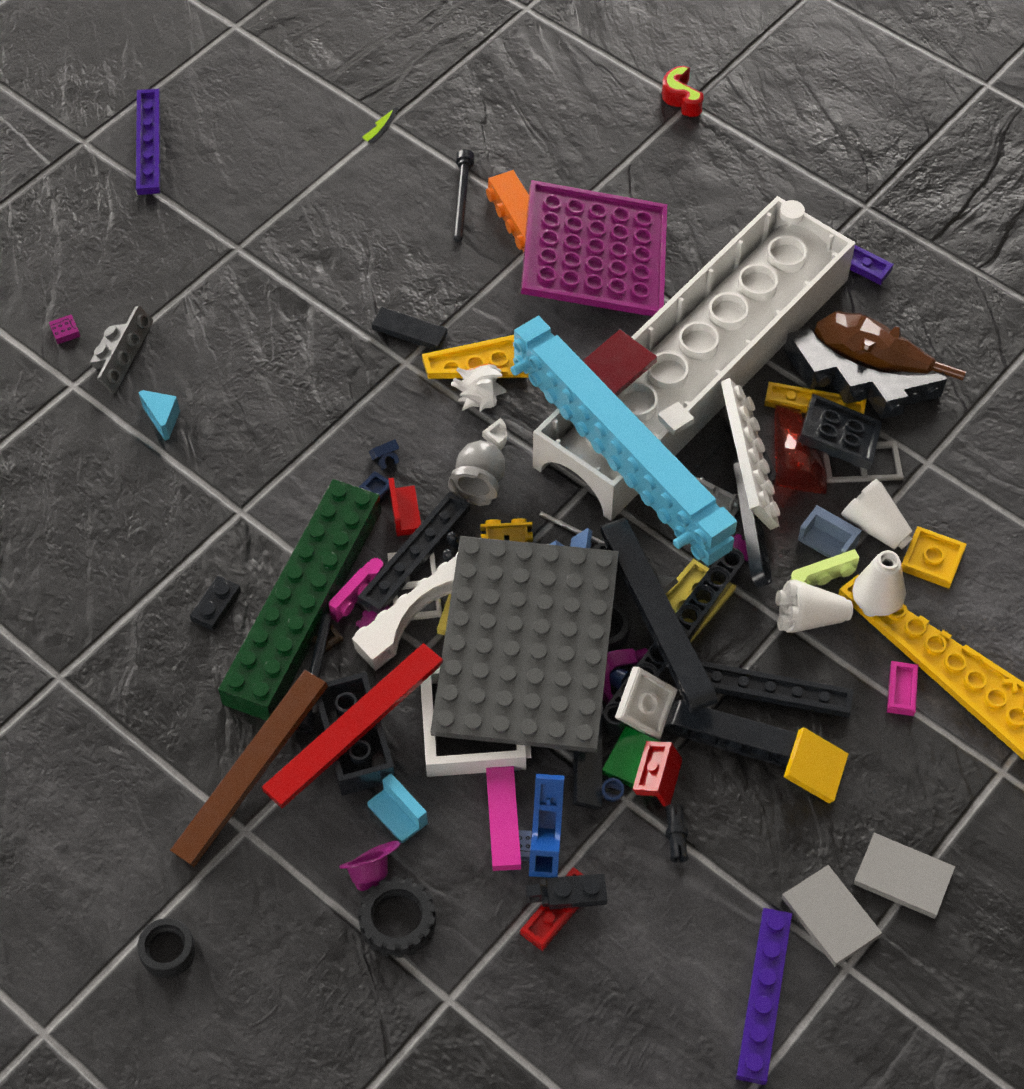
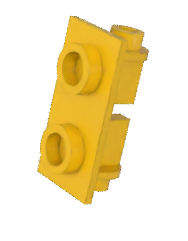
[480,518,533,542]

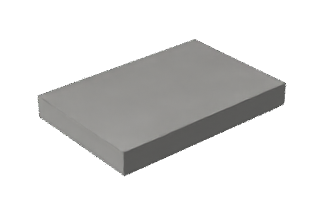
[853,833,955,919]
[782,865,882,967]

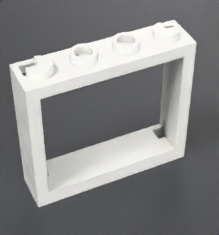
[421,667,531,777]

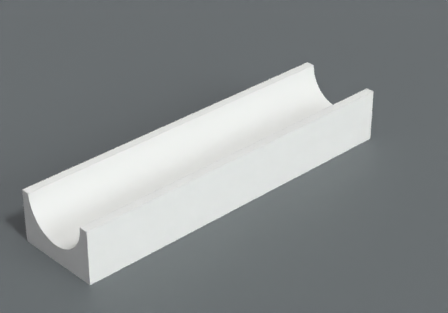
[533,196,855,521]

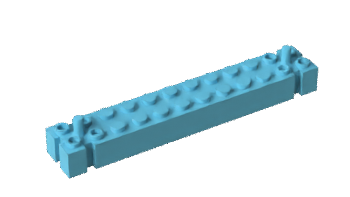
[510,315,737,567]

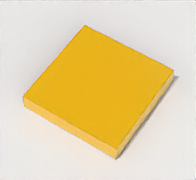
[901,526,967,589]
[784,727,848,803]

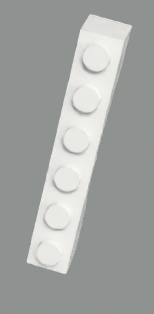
[352,552,458,671]

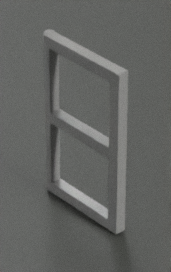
[822,441,904,483]

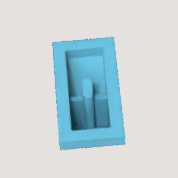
[139,390,180,441]

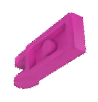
[329,558,384,623]

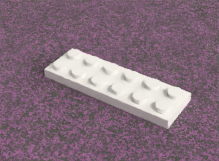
[721,378,780,530]

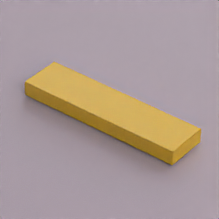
[764,382,867,414]

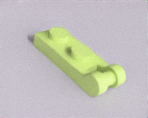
[791,549,860,586]

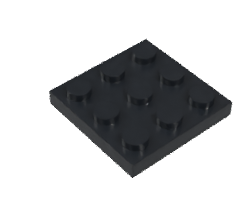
[798,394,882,470]

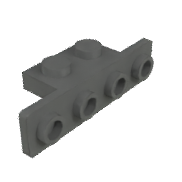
[90,306,153,393]

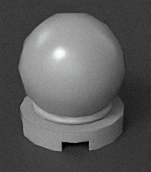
[448,440,505,506]

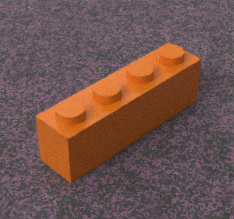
[486,170,529,252]

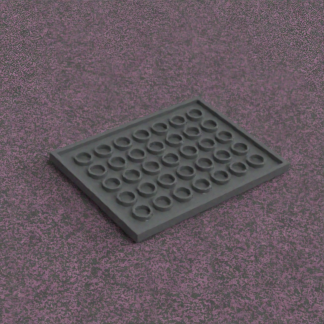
[430,536,619,753]

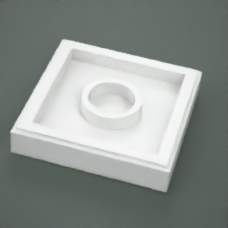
[615,667,678,740]

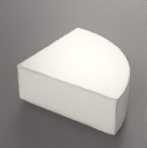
[482,418,507,450]

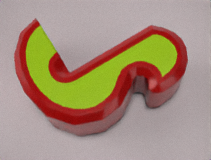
[662,66,704,117]

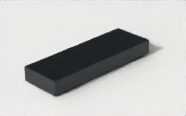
[372,307,447,351]

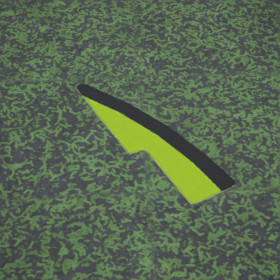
[362,107,398,144]

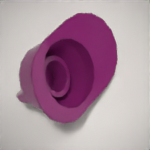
[339,841,400,891]

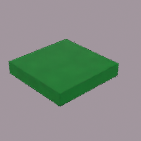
[602,726,661,797]

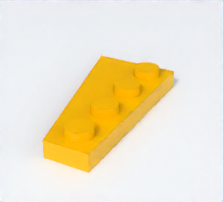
[422,335,529,379]

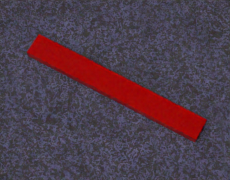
[262,643,443,809]

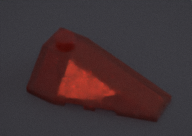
[775,405,827,494]

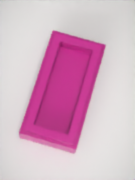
[887,661,918,716]

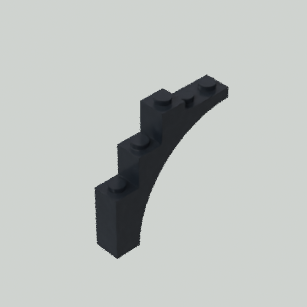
[784,328,947,419]

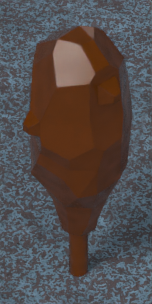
[814,311,966,381]

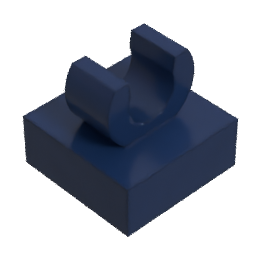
[369,439,399,470]

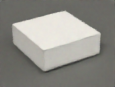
[658,402,694,436]

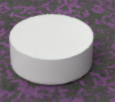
[780,200,805,224]

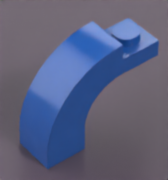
[529,774,564,878]

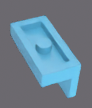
[367,773,428,843]

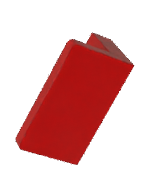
[388,478,421,536]
[632,741,682,807]

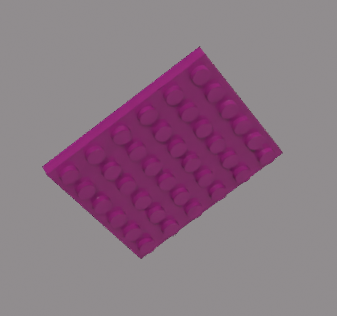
[521,180,667,317]

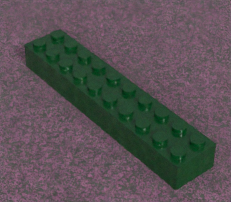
[218,479,381,721]

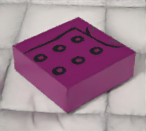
[49,314,81,344]

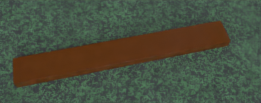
[170,670,328,867]

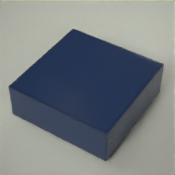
[359,471,390,503]

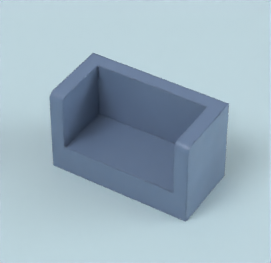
[798,505,862,558]

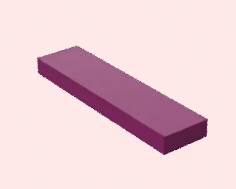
[486,766,521,871]

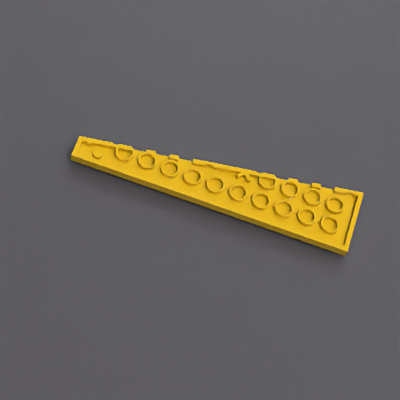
[838,575,1024,760]

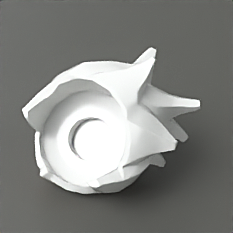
[451,364,506,412]

